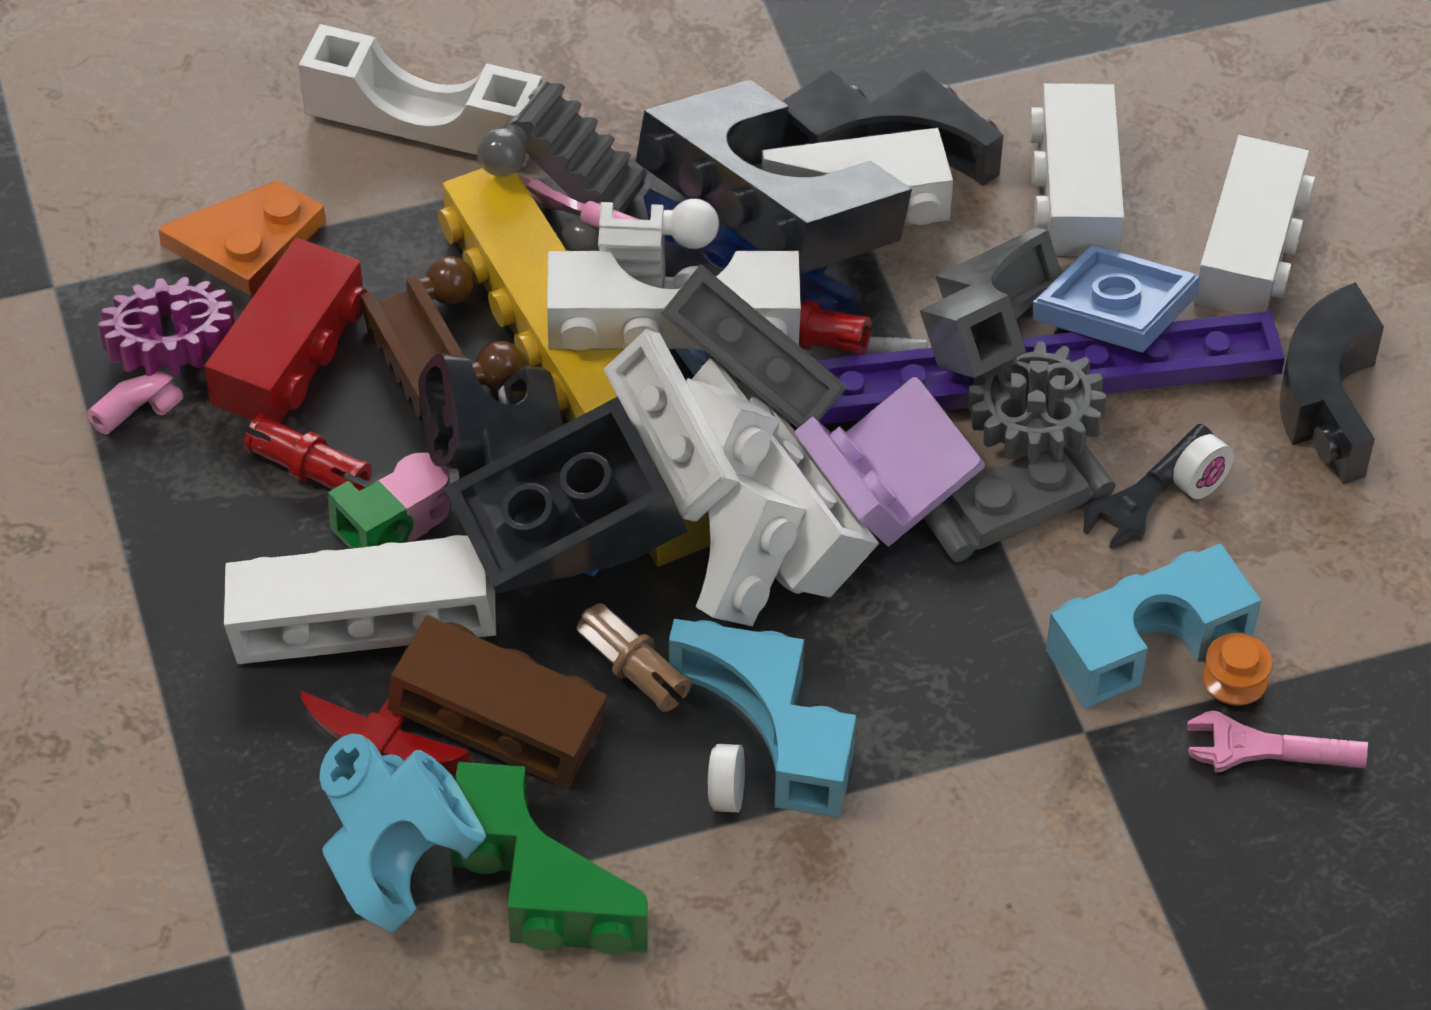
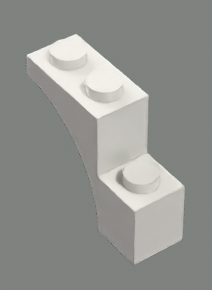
[686,378,806,626]

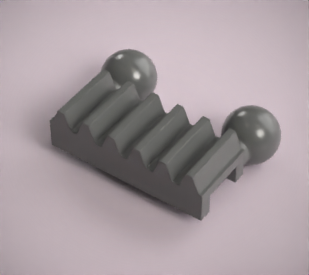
[477,82,648,251]

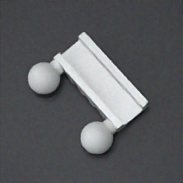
[598,199,719,289]

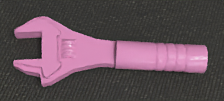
[520,176,639,229]
[1187,711,1368,773]

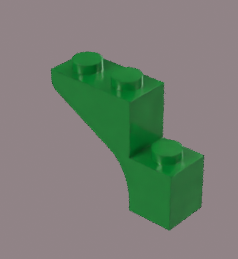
[450,762,648,955]

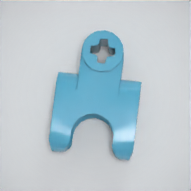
[319,733,486,933]

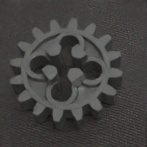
[968,341,1106,464]

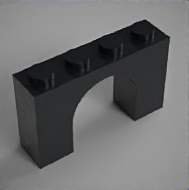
[635,79,912,275]

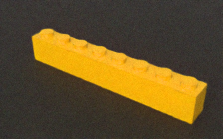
[438,168,711,567]

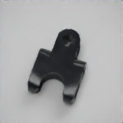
[418,353,562,479]

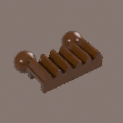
[360,256,525,419]

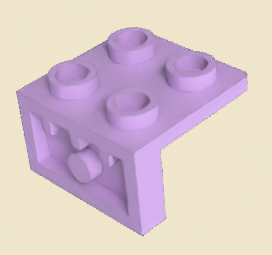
[794,377,985,547]

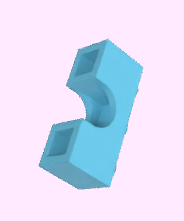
[1046,543,1261,709]

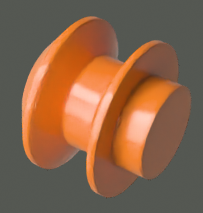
[1202,633,1272,706]

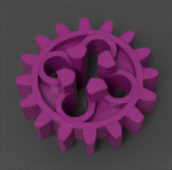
[99,277,235,376]

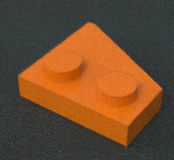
[158,180,326,296]

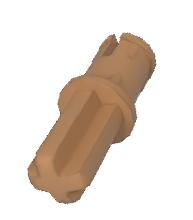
[577,603,692,713]

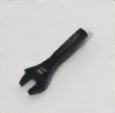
[1083,424,1214,549]

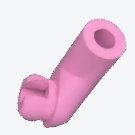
[87,371,183,435]

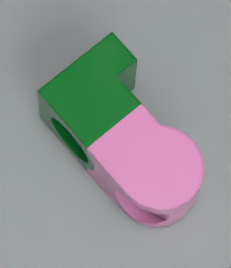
[328,453,451,549]

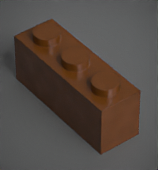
[388,615,607,790]

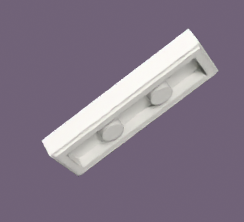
[603,329,740,522]

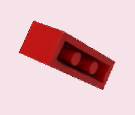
[204,237,367,423]

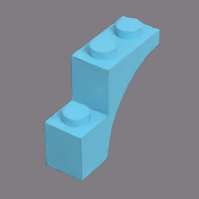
[669,619,856,818]

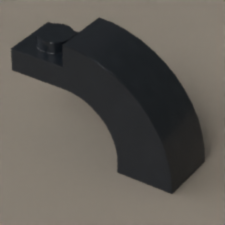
[1280,282,1384,484]

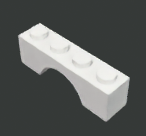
[299,24,543,167]
[547,251,801,351]

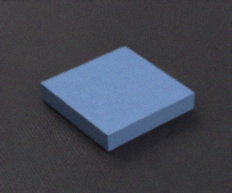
[1033,245,1200,353]

